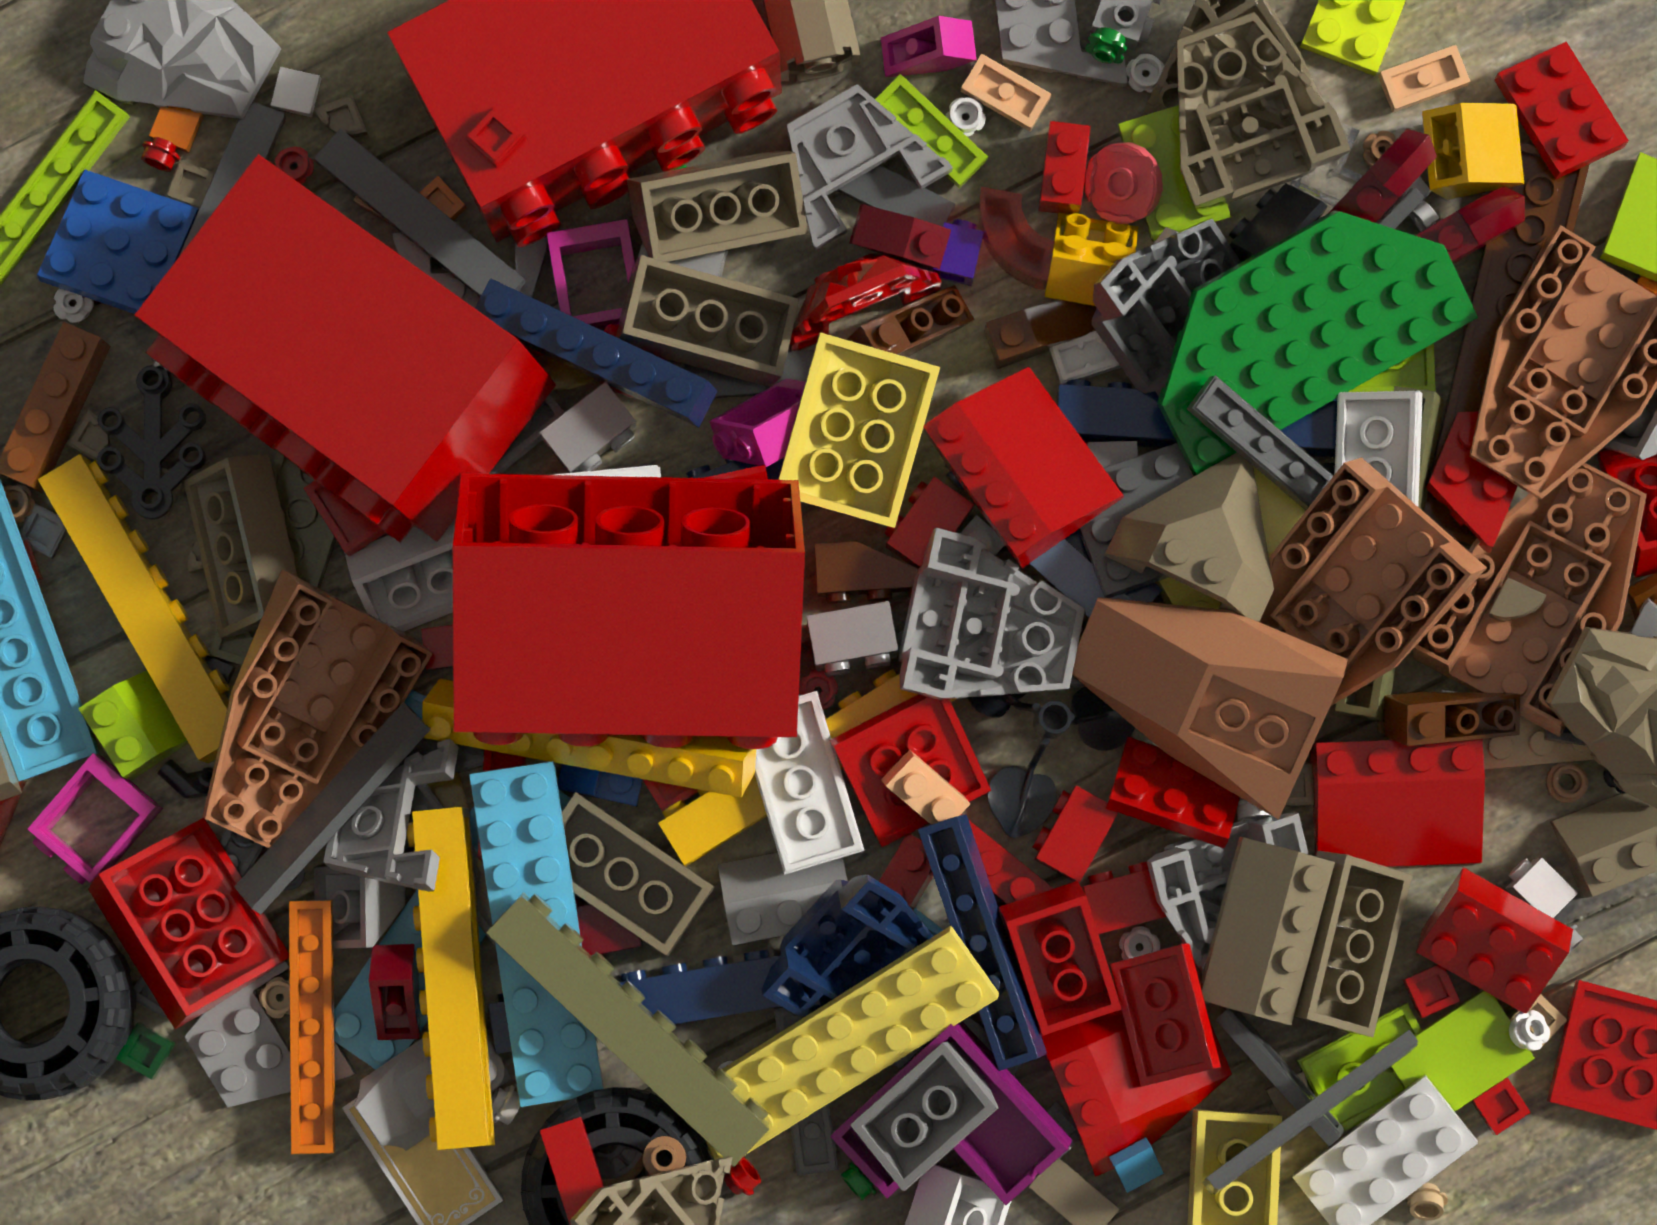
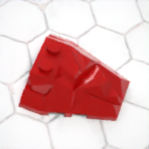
[789,254,942,351]

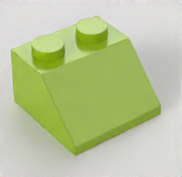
[78,670,188,780]

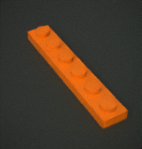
[289,900,335,1154]

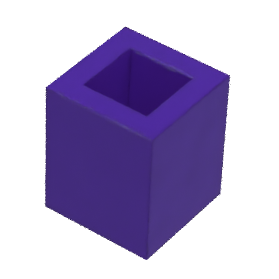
[933,219,984,286]

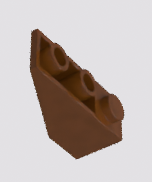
[846,285,975,357]
[815,541,918,604]
[1384,692,1520,746]

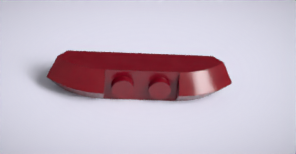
[1326,129,1437,223]
[1415,186,1525,264]

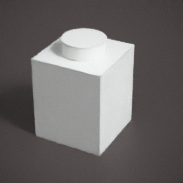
[1506,858,1578,918]

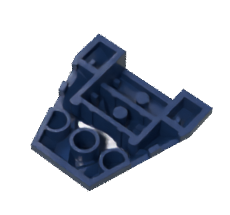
[761,875,933,1017]

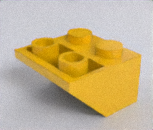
[1422,103,1524,200]
[1045,213,1138,306]

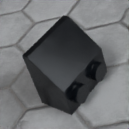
[1228,183,1328,262]

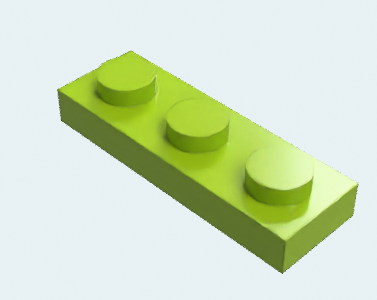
[875,74,988,189]

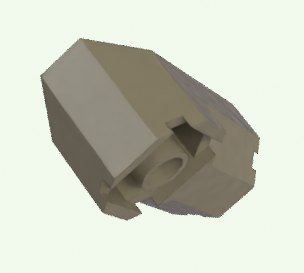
[763,0,860,82]

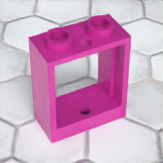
[547,219,635,330]
[709,378,806,467]
[27,753,163,885]

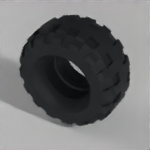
[0,907,136,1101]
[521,1087,713,1225]

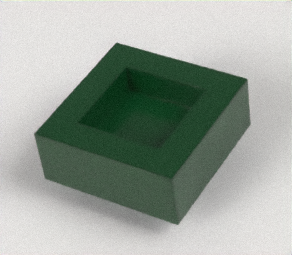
[116,1022,176,1080]

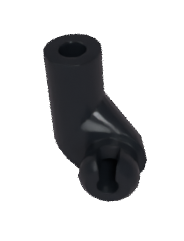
[158,759,213,799]

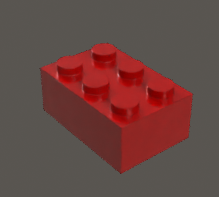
[1416,867,1573,1014]
[999,881,1122,1036]

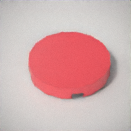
[1084,142,1163,224]

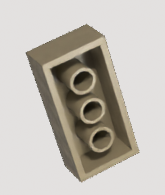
[616,255,799,387]
[562,792,715,956]
[1294,851,1412,1037]

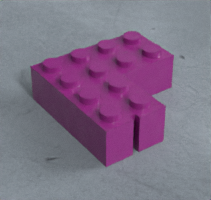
[830,1021,1072,1205]

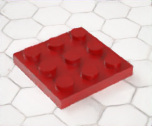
[829,694,991,847]
[1547,980,1657,1130]

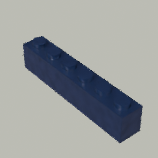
[475,278,717,428]
[918,814,1047,1071]

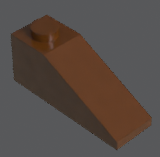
[984,300,1097,369]

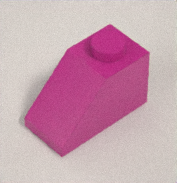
[881,16,977,77]

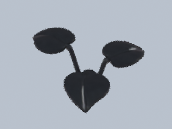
[967,686,1135,838]

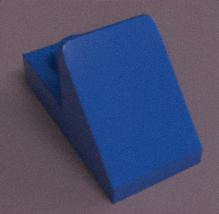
[557,764,643,807]

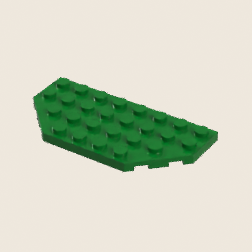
[1157,211,1478,476]

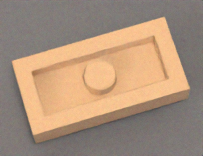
[1378,45,1471,113]
[961,54,1051,132]
[881,750,970,825]

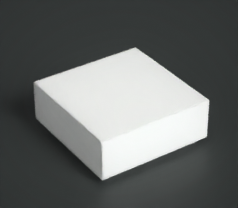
[271,67,321,117]

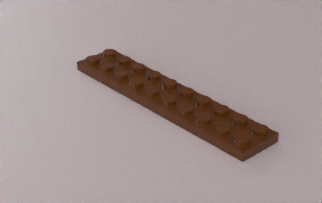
[1424,142,1590,547]

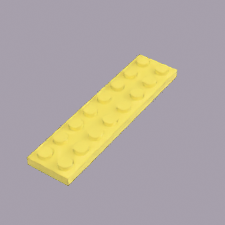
[706,926,999,1159]

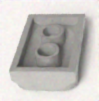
[353,1038,511,1151]

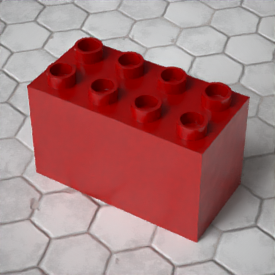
[387,0,782,247]
[135,154,557,544]
[453,473,805,749]

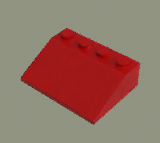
[923,367,1124,568]
[1310,739,1485,867]
[88,817,289,1029]

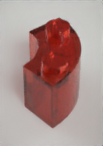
[978,187,1055,291]

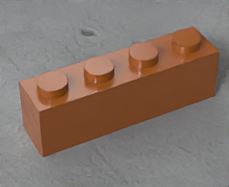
[0,321,111,494]

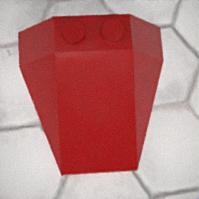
[1040,1009,1232,1177]

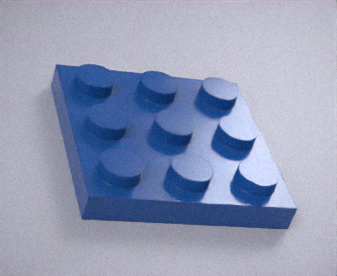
[37,169,199,314]

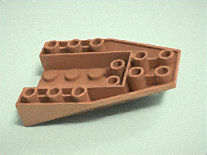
[1470,225,1657,500]
[1259,457,1487,707]
[1412,463,1646,737]
[203,569,433,848]
[1072,597,1348,820]

